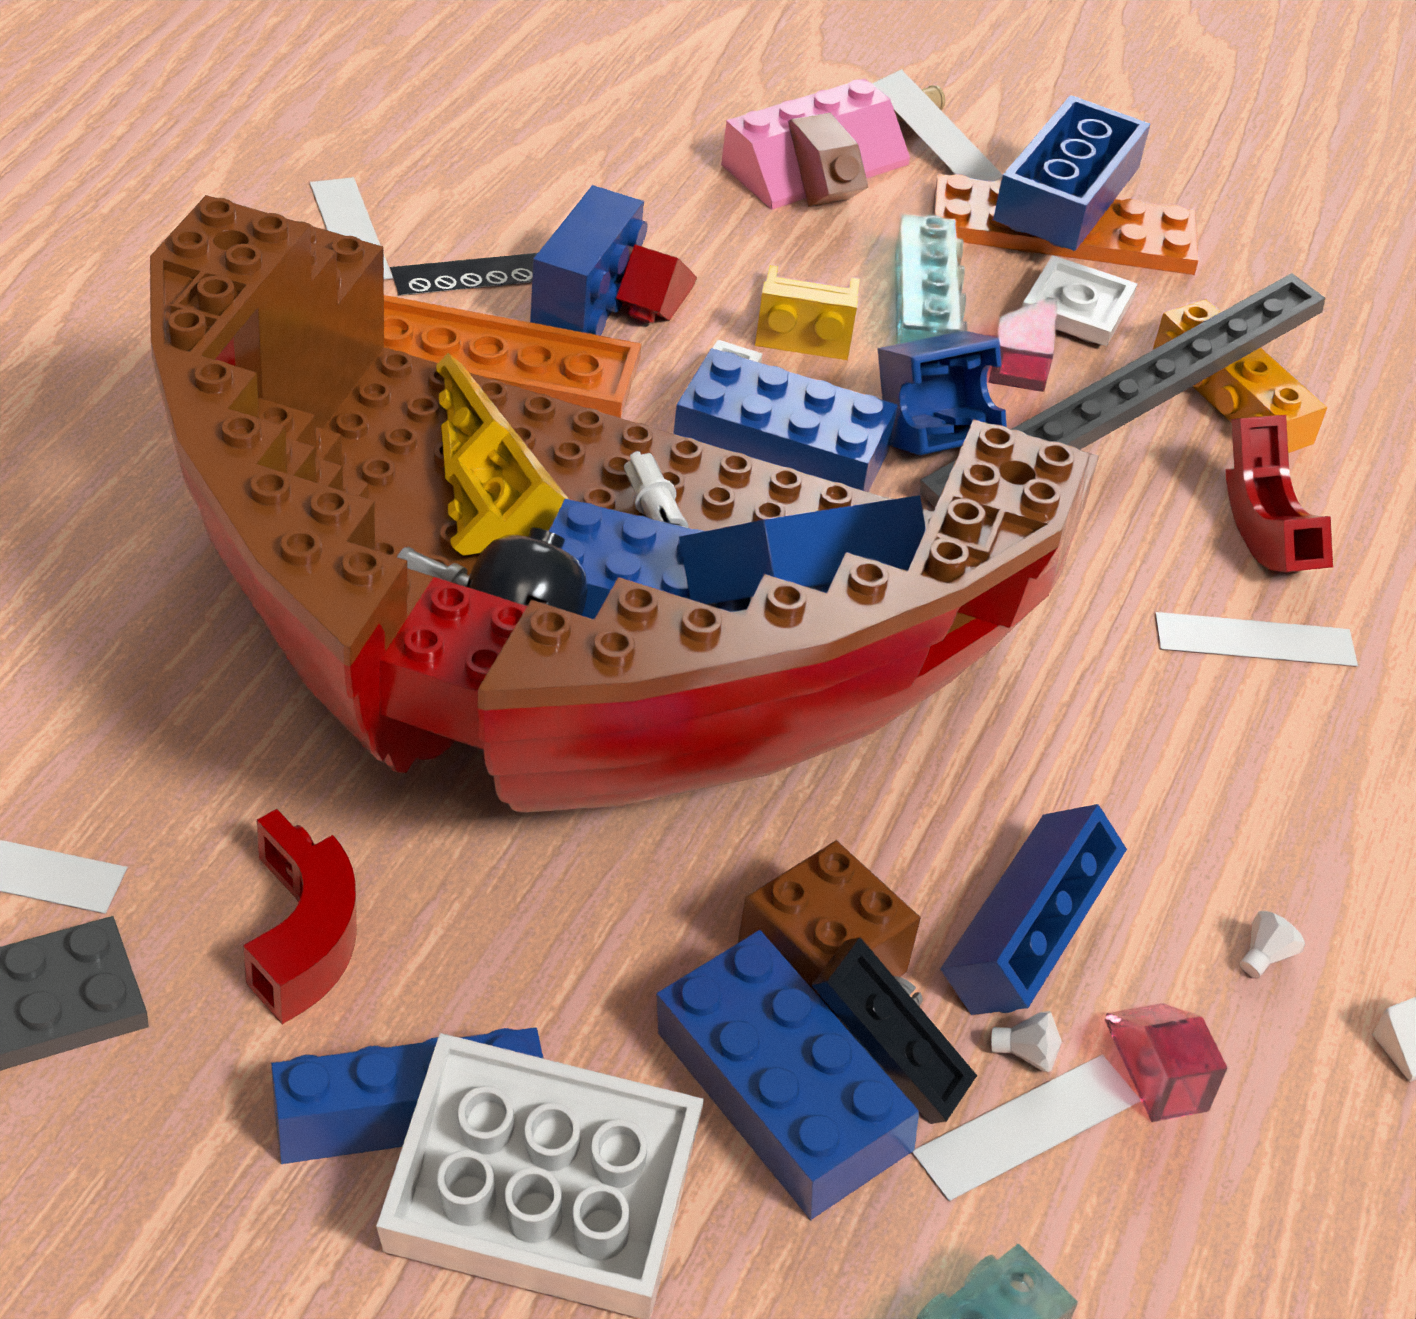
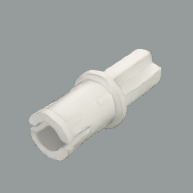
[624,451,688,528]

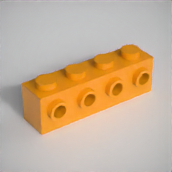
[1153,299,1327,453]

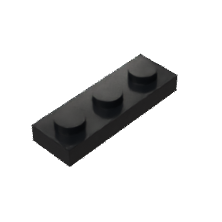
[812,937,977,1124]

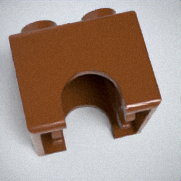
[738,840,921,1019]

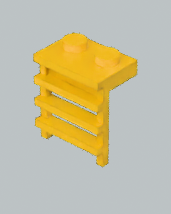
[755,265,860,360]

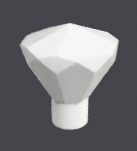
[1240,911,1305,978]
[991,1011,1062,1072]

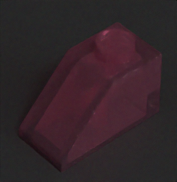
[987,297,1058,392]
[1105,1003,1228,1122]

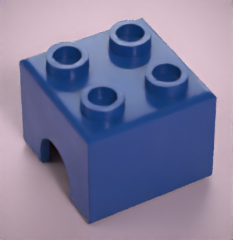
[877,331,1007,455]

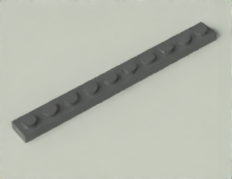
[920,273,1325,507]

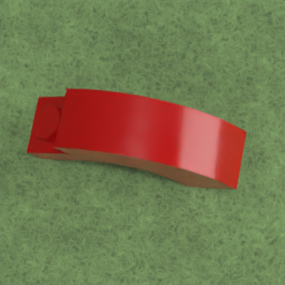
[1225,415,1333,572]
[243,809,357,1025]

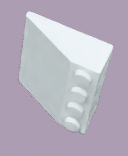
[376,1033,704,1319]

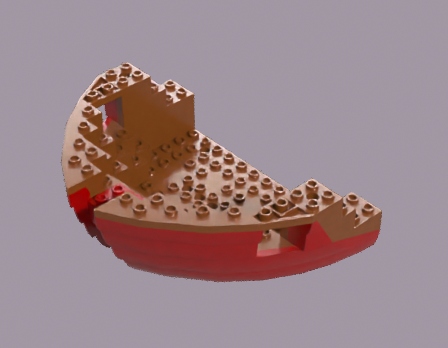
[150,195,1099,813]

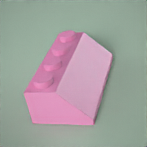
[721,78,910,210]

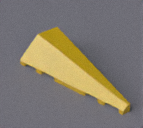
[436,353,568,556]

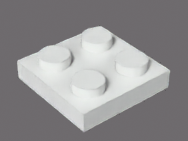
[1020,255,1138,347]

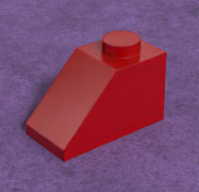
[616,244,697,324]

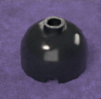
[466,527,588,616]

